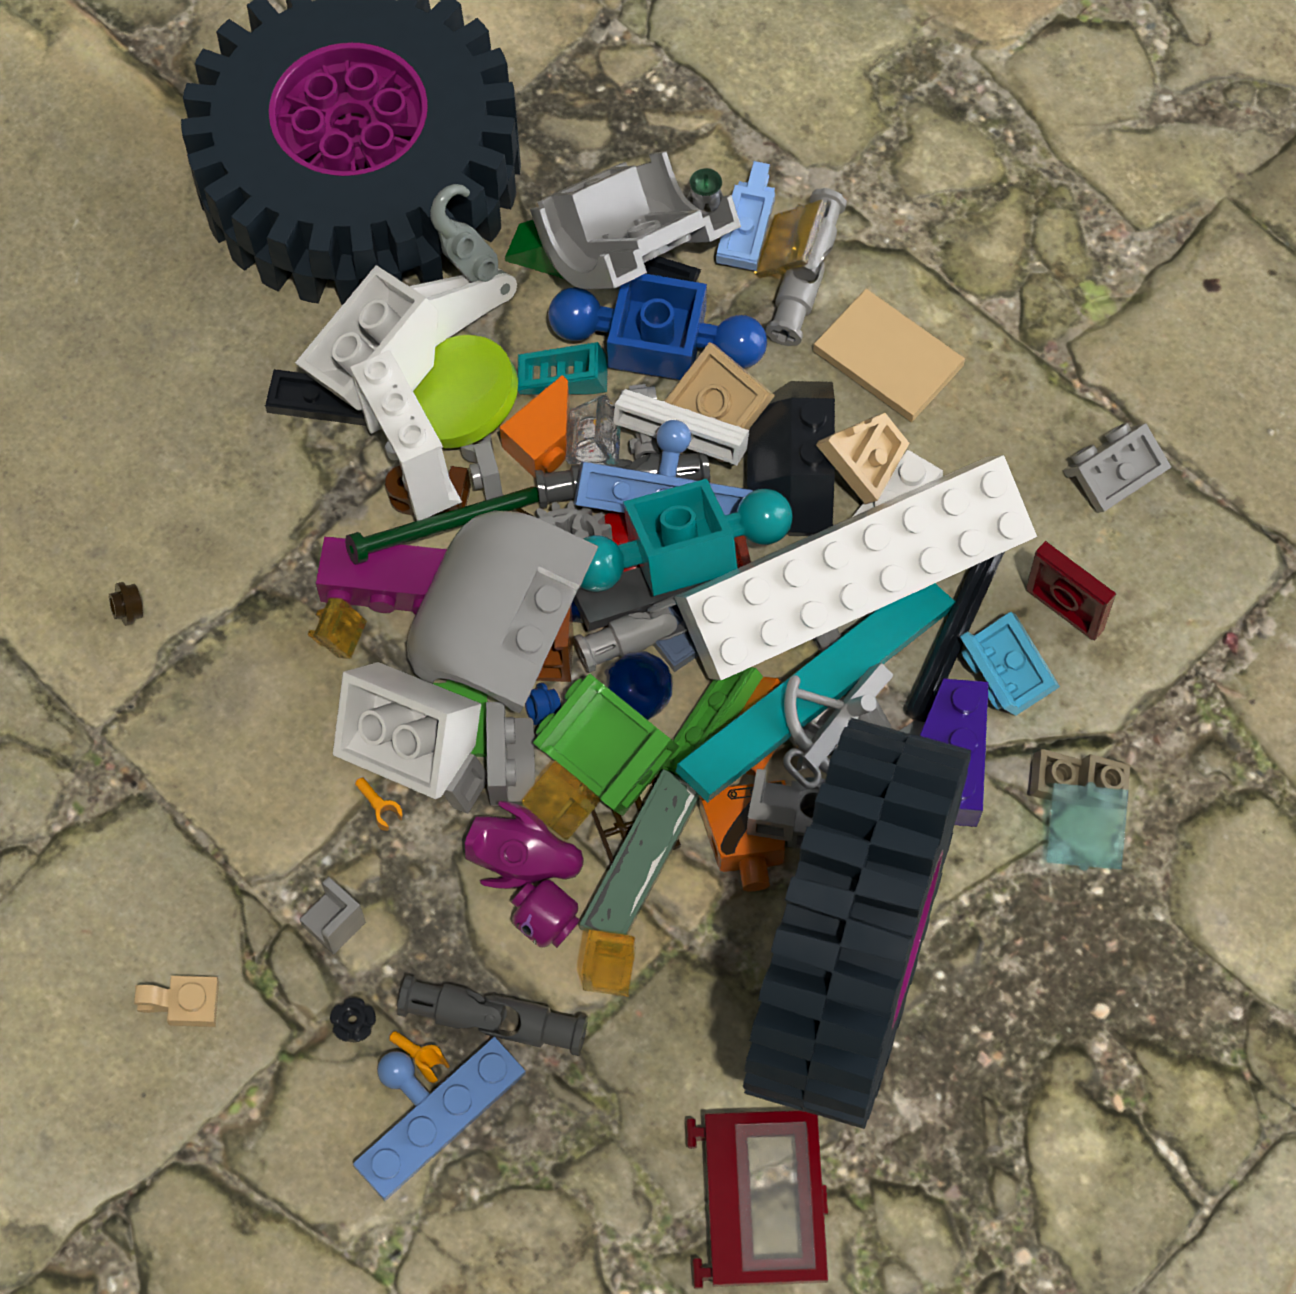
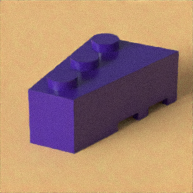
[920,679,989,827]

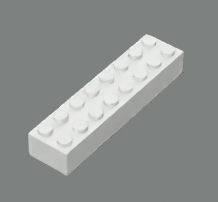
[675,455,1037,680]

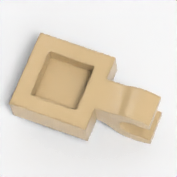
[134,976,219,1027]

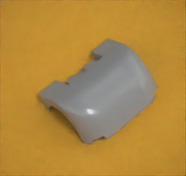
[530,151,741,289]
[406,511,599,714]

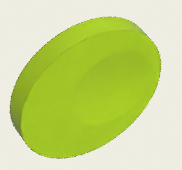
[413,335,518,448]

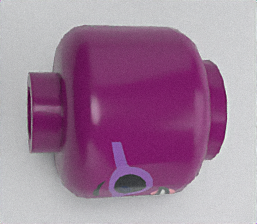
[511,880,581,948]

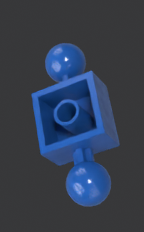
[548,274,767,380]

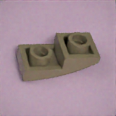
[1030,749,1130,809]

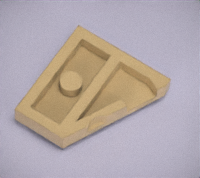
[816,413,910,504]

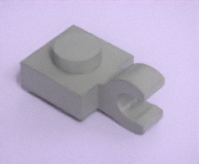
[460,434,503,500]

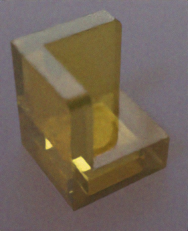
[522,761,601,840]
[581,930,636,997]

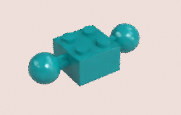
[580,479,793,596]

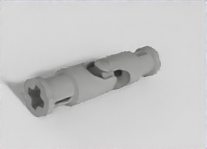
[766,188,847,346]
[574,584,702,673]

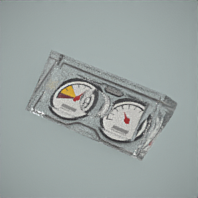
[565,394,621,465]

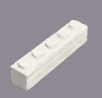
[613,389,749,466]

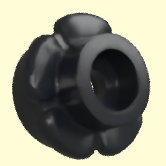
[330,997,376,1042]

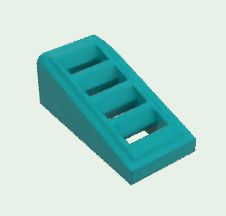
[518,342,608,395]

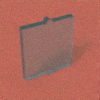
[1046,782,1129,871]

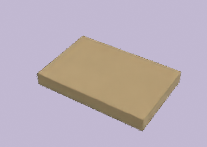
[813,289,965,422]

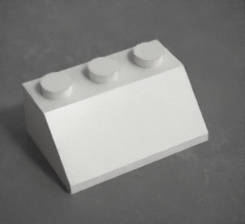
[333,662,481,799]

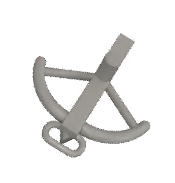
[783,663,894,789]

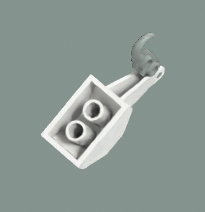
[295,184,517,410]

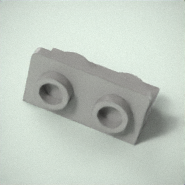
[1063,422,1171,513]
[486,702,536,806]

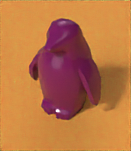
[464,801,584,890]

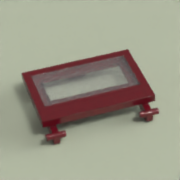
[686,1110,828,1289]

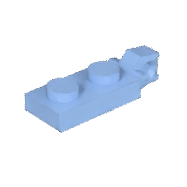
[716,161,775,271]

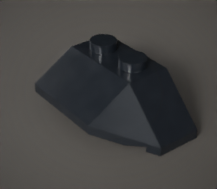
[747,381,835,537]

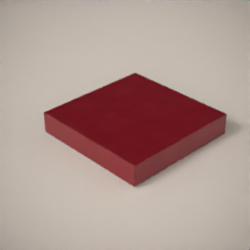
[1026,541,1117,641]

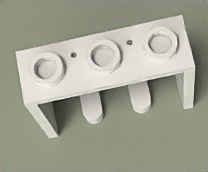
[350,350,462,521]

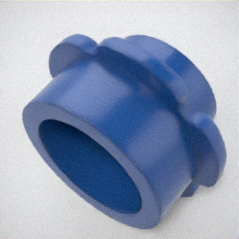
[525,682,561,725]

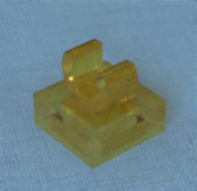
[307,598,367,659]

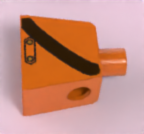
[699,780,786,892]

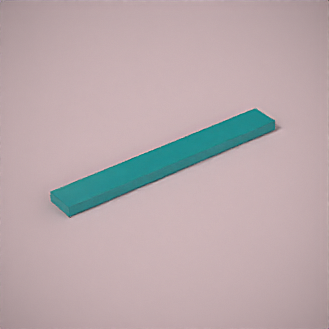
[676,583,955,803]

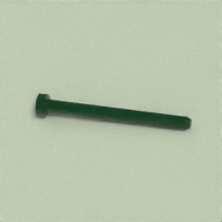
[345,486,539,565]

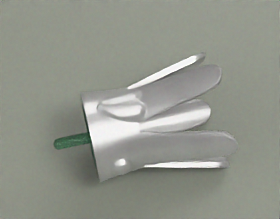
[687,168,724,212]

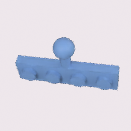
[574,420,753,515]
[353,1037,526,1202]

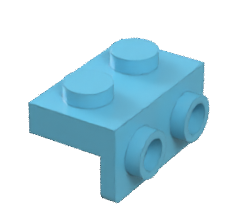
[960,612,1060,716]

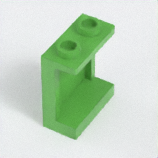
[533,674,680,816]

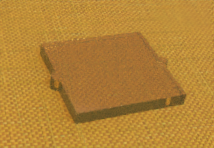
[754,200,827,278]

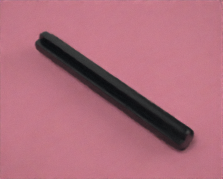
[906,552,1005,722]

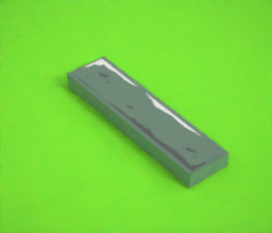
[579,769,699,949]

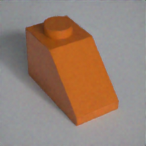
[499,375,570,479]

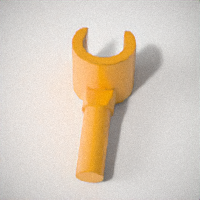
[355,777,402,831]
[389,1031,450,1083]

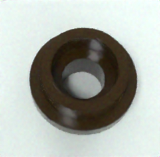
[109,582,143,626]

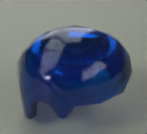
[608,651,673,720]

